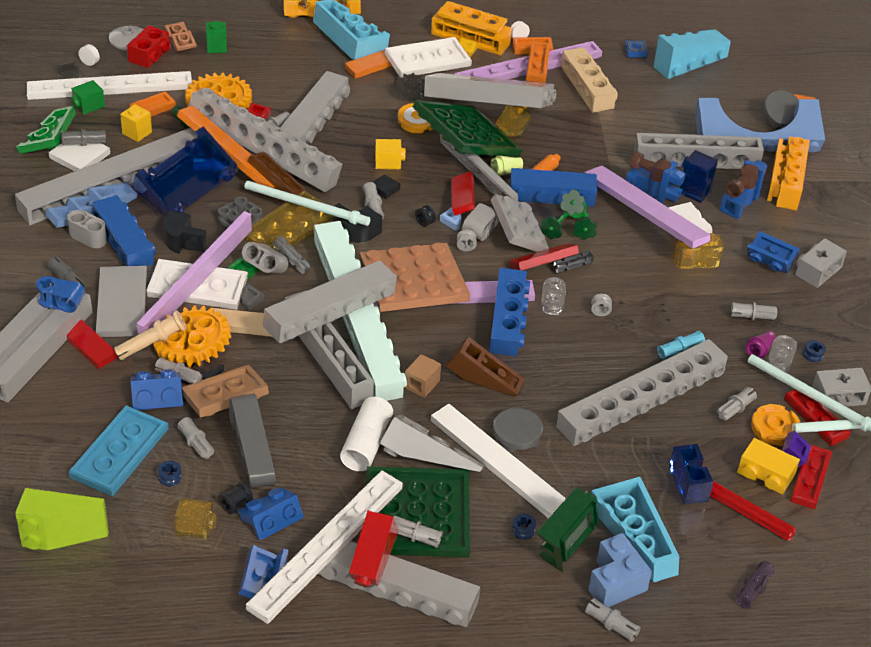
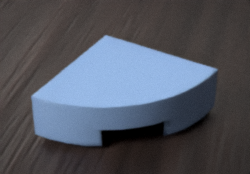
[440,207,462,231]

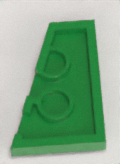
[16,106,76,154]

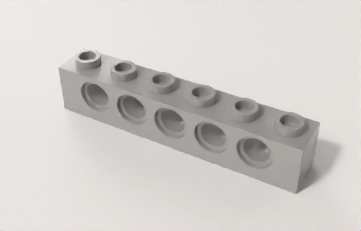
[633,133,764,169]

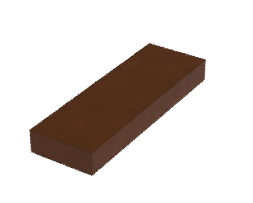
[247,152,308,197]

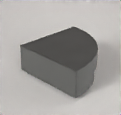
[241,283,264,311]

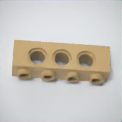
[561,47,618,113]

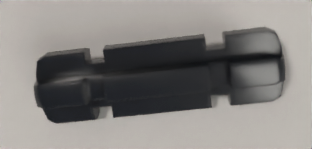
[552,251,594,274]

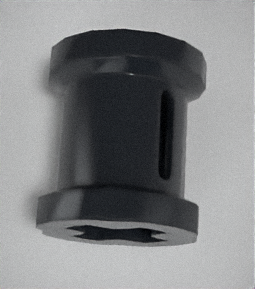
[218,481,253,515]

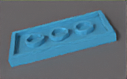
[68,405,169,497]

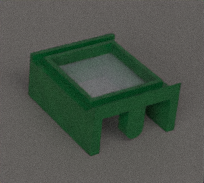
[536,487,599,573]

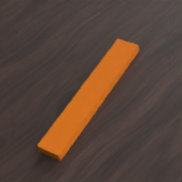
[177,105,277,189]

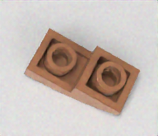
[165,22,196,51]

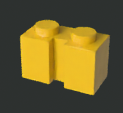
[737,438,800,495]

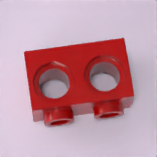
[127,25,171,68]

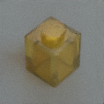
[495,105,533,137]
[174,498,217,539]

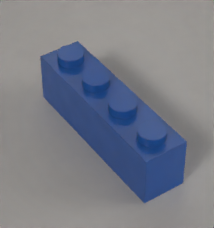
[510,168,597,207]
[92,195,156,267]

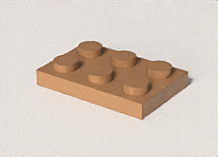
[182,364,269,418]

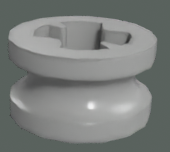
[457,229,477,251]
[591,294,612,316]

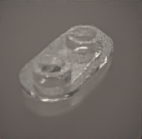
[541,277,566,315]
[767,335,797,373]

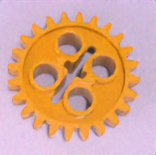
[185,73,252,109]
[153,306,231,368]

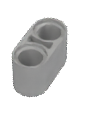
[462,203,499,241]
[67,210,107,248]
[242,242,288,274]

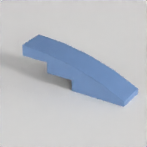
[46,183,138,228]

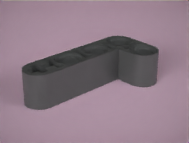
[229,393,276,489]

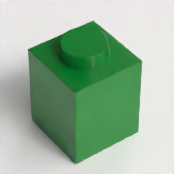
[206,21,227,53]
[70,80,105,115]

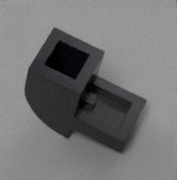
[332,203,383,243]
[164,210,207,254]

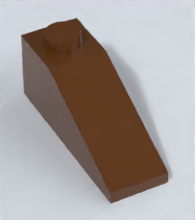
[446,337,525,397]

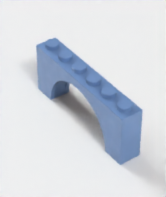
[695,98,825,153]

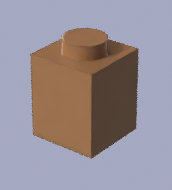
[404,354,441,398]

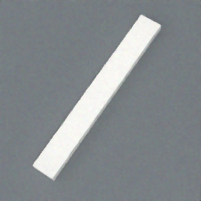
[27,71,192,100]
[431,404,566,518]
[246,471,402,624]

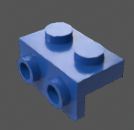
[747,231,799,273]
[131,369,183,410]
[238,488,304,540]
[238,545,289,599]

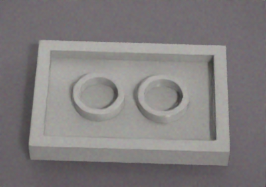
[491,194,549,252]

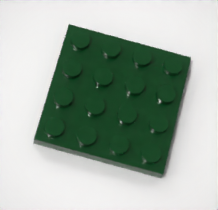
[412,100,522,157]
[366,466,470,558]

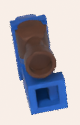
[626,151,686,203]
[719,160,767,220]

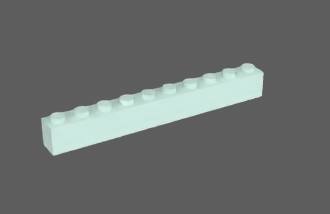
[314,221,407,401]

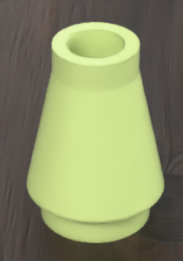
[490,155,523,176]

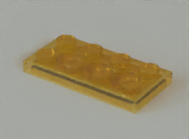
[244,191,333,253]

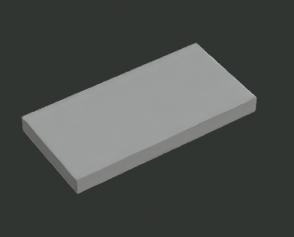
[96,266,147,337]

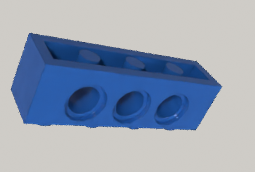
[489,268,530,357]

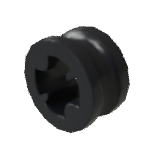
[415,205,436,227]

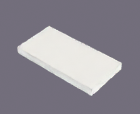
[384,37,472,78]
[146,259,248,310]

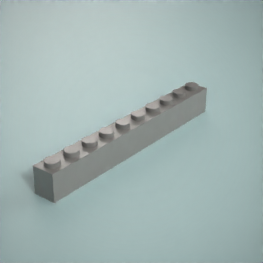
[15,128,219,226]

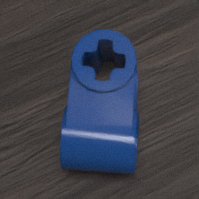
[36,276,85,313]

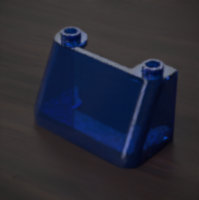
[133,126,237,217]

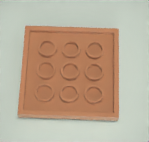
[360,243,470,312]

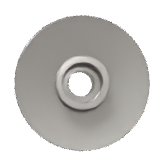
[109,26,144,50]

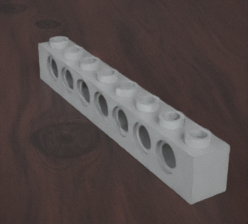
[189,88,343,192]
[556,339,728,446]

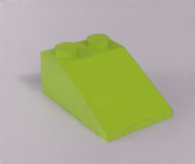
[15,488,109,550]

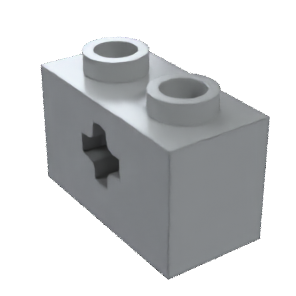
[795,239,847,288]
[812,368,871,408]

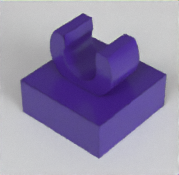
[782,430,811,467]

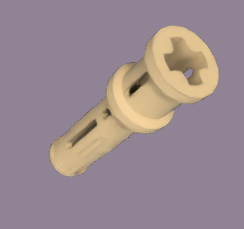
[114,310,187,360]

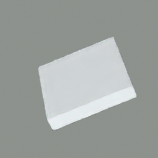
[49,143,110,171]

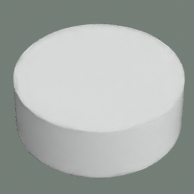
[511,21,529,38]
[79,44,99,66]

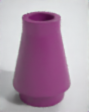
[746,331,776,359]

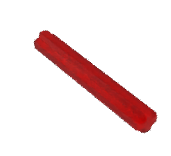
[703,479,796,541]

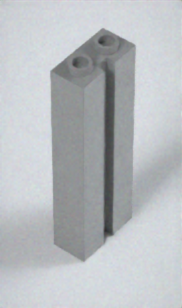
[424,73,556,108]
[0,283,93,403]

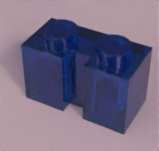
[680,150,718,203]
[669,444,713,505]

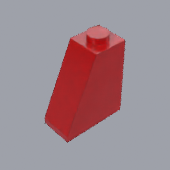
[349,510,398,587]

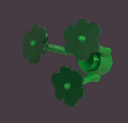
[540,190,597,240]

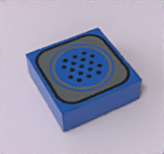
[625,40,648,58]

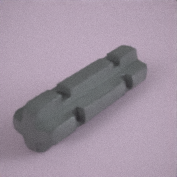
[273,236,311,274]

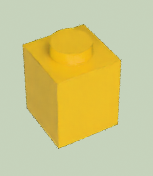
[120,104,152,142]
[375,139,405,169]

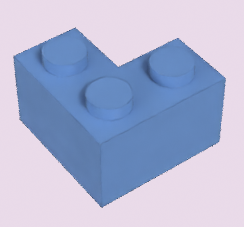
[588,533,652,607]

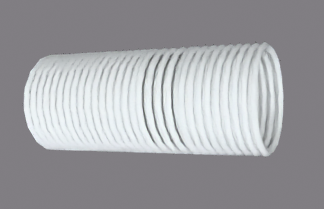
[340,397,393,471]

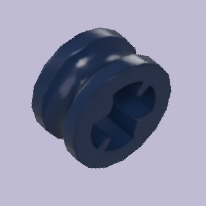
[803,340,826,362]
[158,461,182,487]
[512,514,536,539]

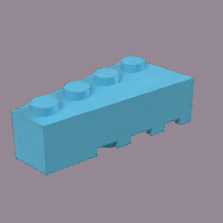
[313,0,390,60]
[653,30,731,79]
[591,477,679,582]

